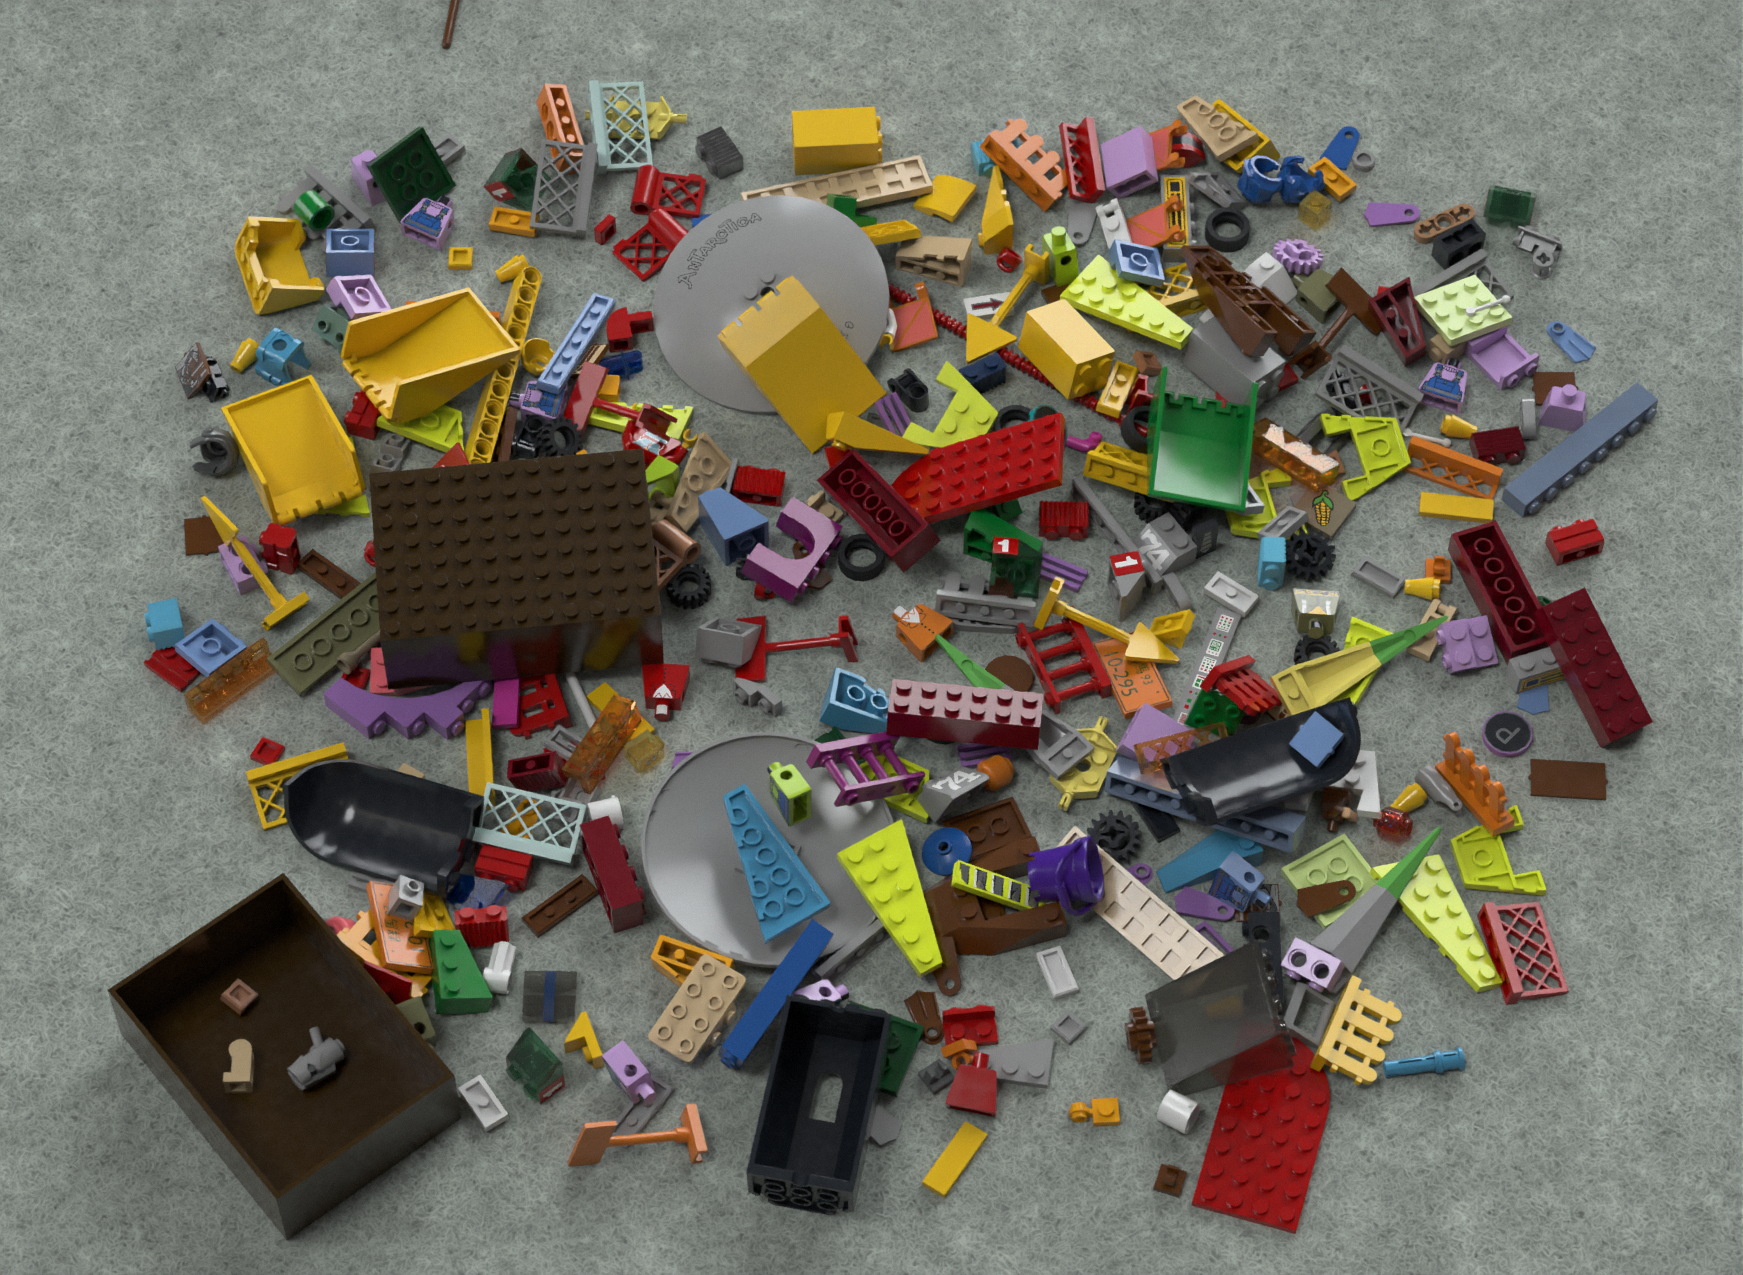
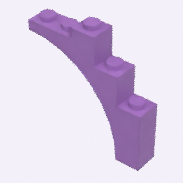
[323,678,492,740]

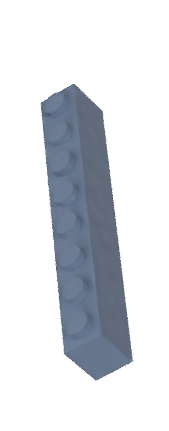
[1502,382,1658,518]
[1105,756,1306,853]

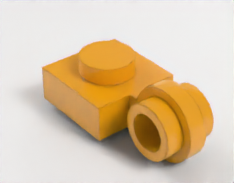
[1068,1098,1120,1126]

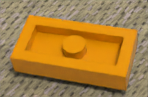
[1307,157,1357,202]
[489,206,540,238]

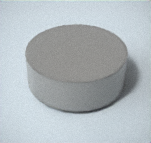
[1352,150,1376,172]

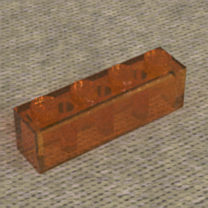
[1251,417,1340,493]

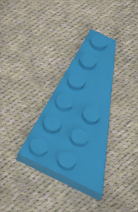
[723,784,831,945]

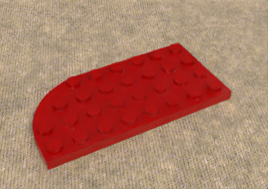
[891,412,1065,524]
[1191,1019,1330,1234]

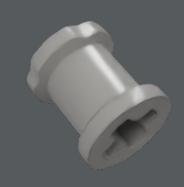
[1530,250,1554,280]

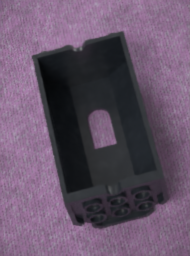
[746,994,892,1216]

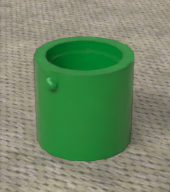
[293,190,334,231]

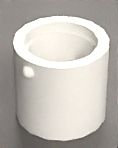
[587,795,624,832]
[1157,1090,1201,1134]

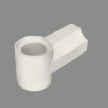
[483,941,516,995]

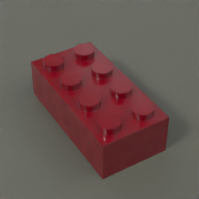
[579,815,646,933]

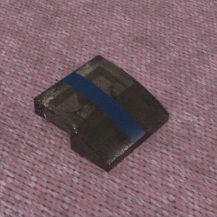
[522,970,577,1023]

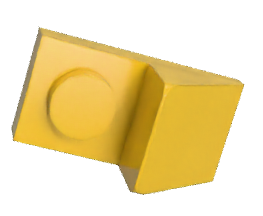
[1149,609,1196,649]
[564,1011,604,1069]

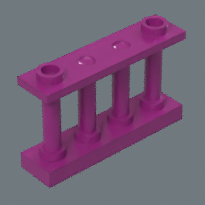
[806,731,925,807]

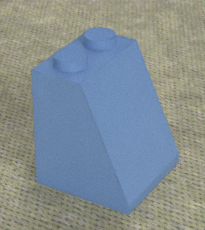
[698,487,769,566]

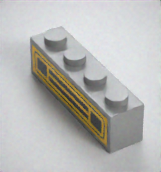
[1159,175,1196,262]
[1505,647,1565,694]

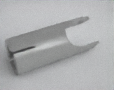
[1415,765,1462,817]

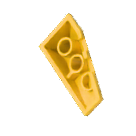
[1212,98,1281,173]
[977,166,1014,255]
[826,411,929,455]

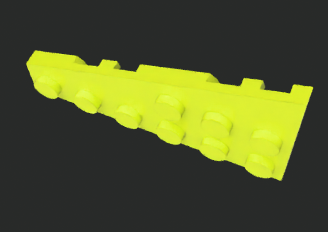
[1369,854,1503,993]

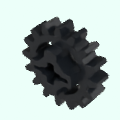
[1286,528,1336,582]
[1087,810,1142,863]

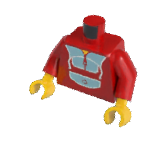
[622,403,698,470]

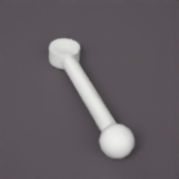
[1466,295,1511,317]
[1402,428,1451,448]

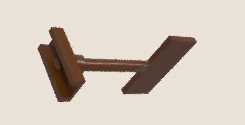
[1287,267,1381,379]

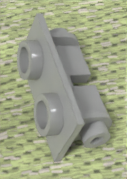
[1513,225,1563,260]

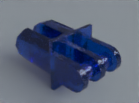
[599,349,643,380]

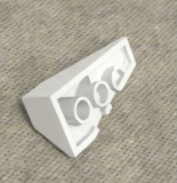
[1199,252,1297,323]

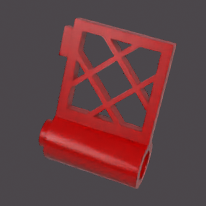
[630,164,706,218]
[612,209,689,282]

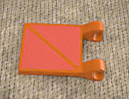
[1148,120,1188,172]
[1126,195,1186,248]
[889,282,939,352]

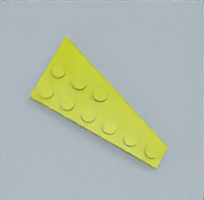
[1060,254,1193,350]
[836,819,942,978]

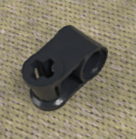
[887,368,929,413]
[510,414,545,459]

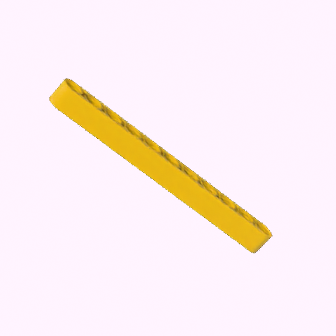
[464,266,542,464]

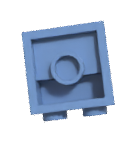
[1108,239,1165,287]
[175,618,247,680]

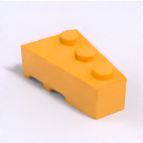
[650,934,735,988]

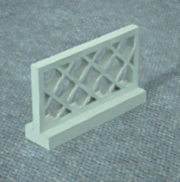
[587,80,653,175]
[472,782,587,866]

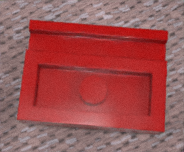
[144,646,201,692]

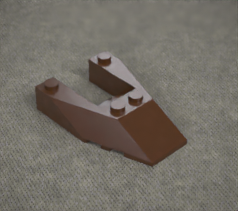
[1181,245,1317,357]
[923,836,1067,956]

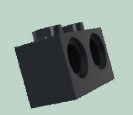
[1431,218,1486,270]

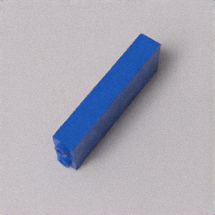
[718,919,834,1070]

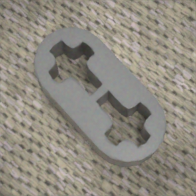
[1520,398,1536,439]
[1161,572,1192,612]

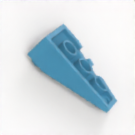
[819,667,922,739]
[1156,829,1263,894]

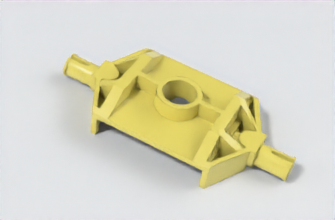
[585,95,687,140]
[1049,716,1117,811]

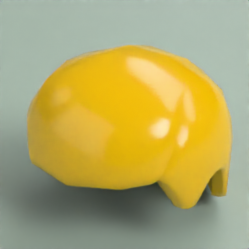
[521,338,556,376]

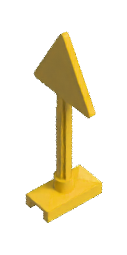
[966,243,1050,364]
[200,496,310,631]
[1033,576,1180,664]

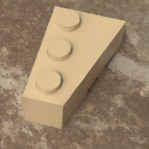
[895,236,972,287]

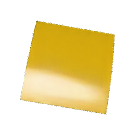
[913,175,977,222]

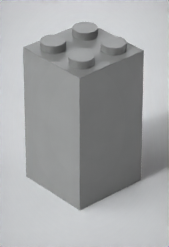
[1182,316,1286,409]

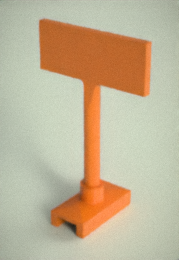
[567,1104,708,1167]

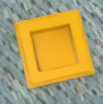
[448,247,473,270]

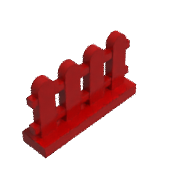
[1200,655,1282,716]
[510,673,574,740]

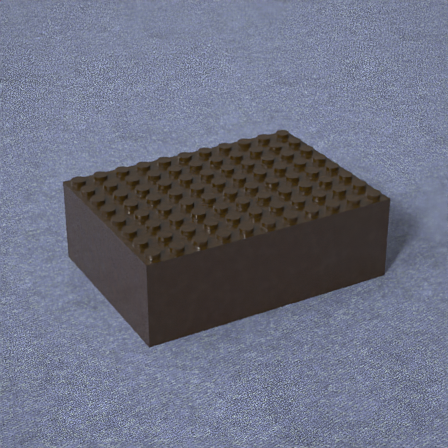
[369,449,664,690]
[108,873,462,1240]

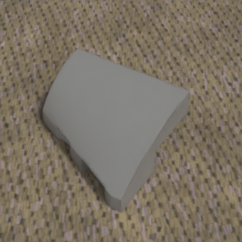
[551,774,601,831]

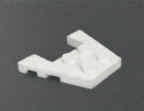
[1283,750,1381,819]

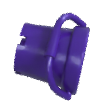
[1028,836,1104,916]

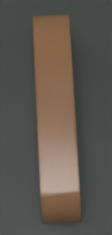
[1413,204,1475,244]

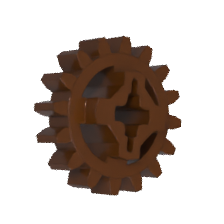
[1124,1006,1157,1065]

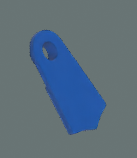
[1320,126,1360,170]

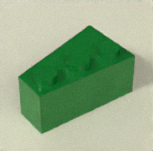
[963,509,1043,577]
[429,930,493,1014]

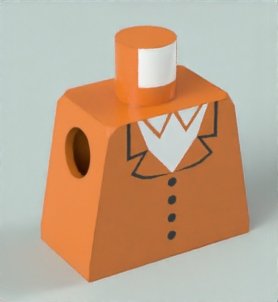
[892,604,953,663]

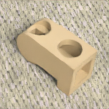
[223,1039,254,1093]

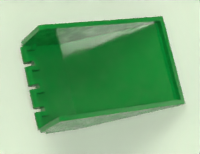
[1147,366,1258,514]

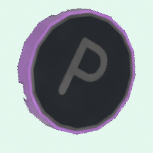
[1482,711,1533,758]

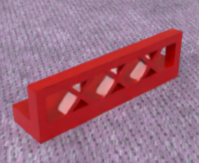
[1059,116,1105,204]

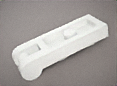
[1096,198,1133,249]

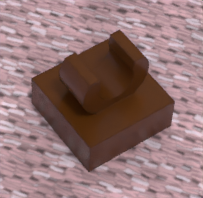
[1153,1163,1187,1198]

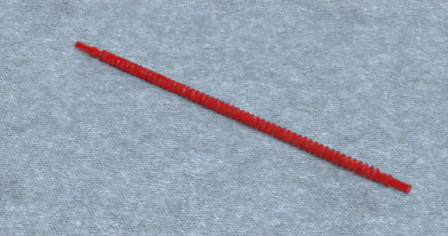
[888,282,1148,438]

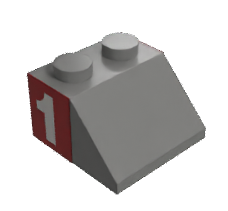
[1107,551,1147,622]

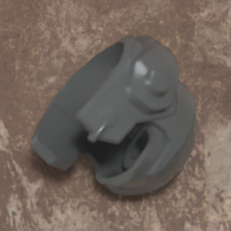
[189,427,239,477]

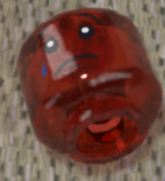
[1373,806,1413,843]

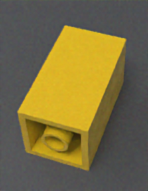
[792,107,883,175]
[1018,299,1115,400]

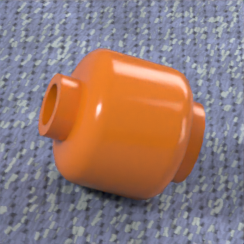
[976,755,1014,792]

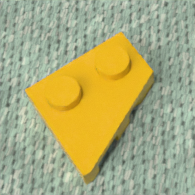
[414,892,455,938]

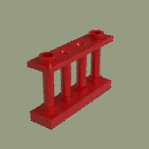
[1015,606,1112,715]

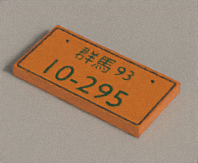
[1092,631,1172,719]
[366,881,434,975]

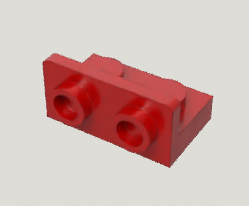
[942,1005,998,1047]

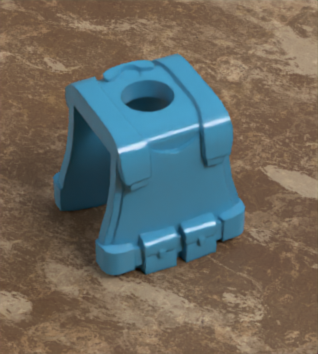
[255,327,311,387]

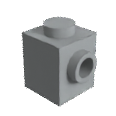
[388,875,424,922]

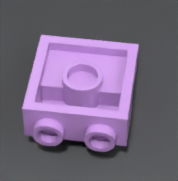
[326,275,391,320]
[1436,615,1498,674]

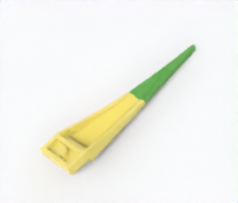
[1269,616,1449,716]

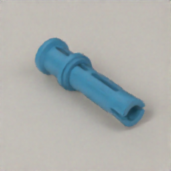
[1383,1047,1465,1078]

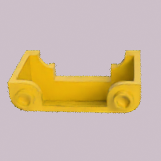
[234,216,325,315]

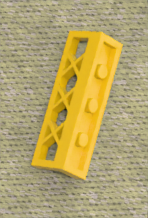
[465,708,496,810]

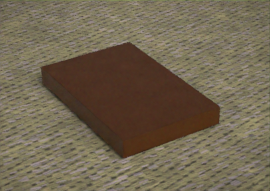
[942,796,1033,864]

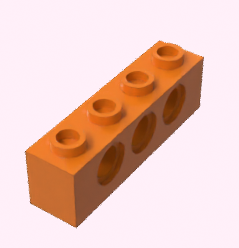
[536,84,584,174]

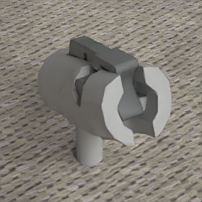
[287,1027,346,1091]

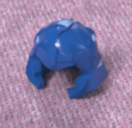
[1237,155,1283,204]
[1277,155,1325,203]

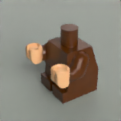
[1321,787,1358,832]

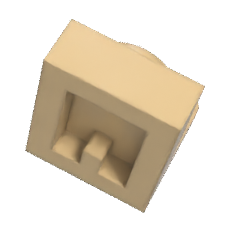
[806,490,844,523]

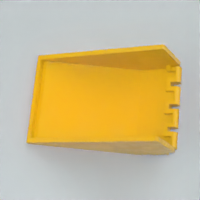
[717,275,887,454]
[340,287,520,424]
[221,374,366,526]

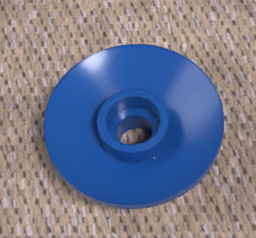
[922,827,972,876]

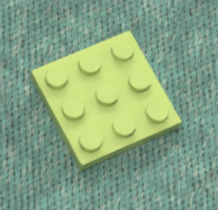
[1414,275,1512,347]
[1281,833,1379,930]

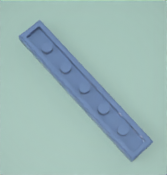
[537,293,615,395]

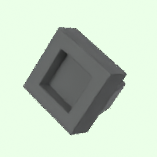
[918,1059,955,1095]

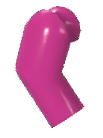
[1066,431,1102,453]

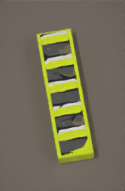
[951,860,1048,911]

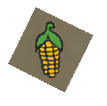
[1294,479,1357,541]

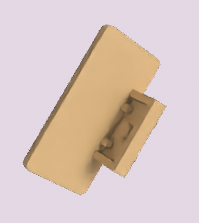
[648,954,746,1064]

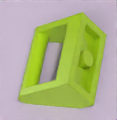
[645,455,680,506]

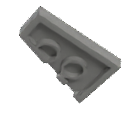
[970,1038,1054,1089]

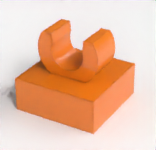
[1425,556,1451,585]
[941,1039,978,1070]

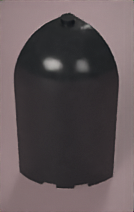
[1159,697,1361,826]
[282,759,484,898]

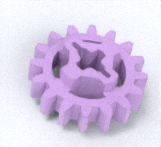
[1272,238,1324,274]

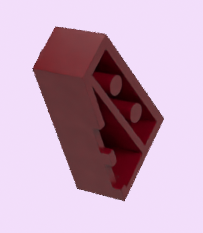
[1368,277,1426,367]

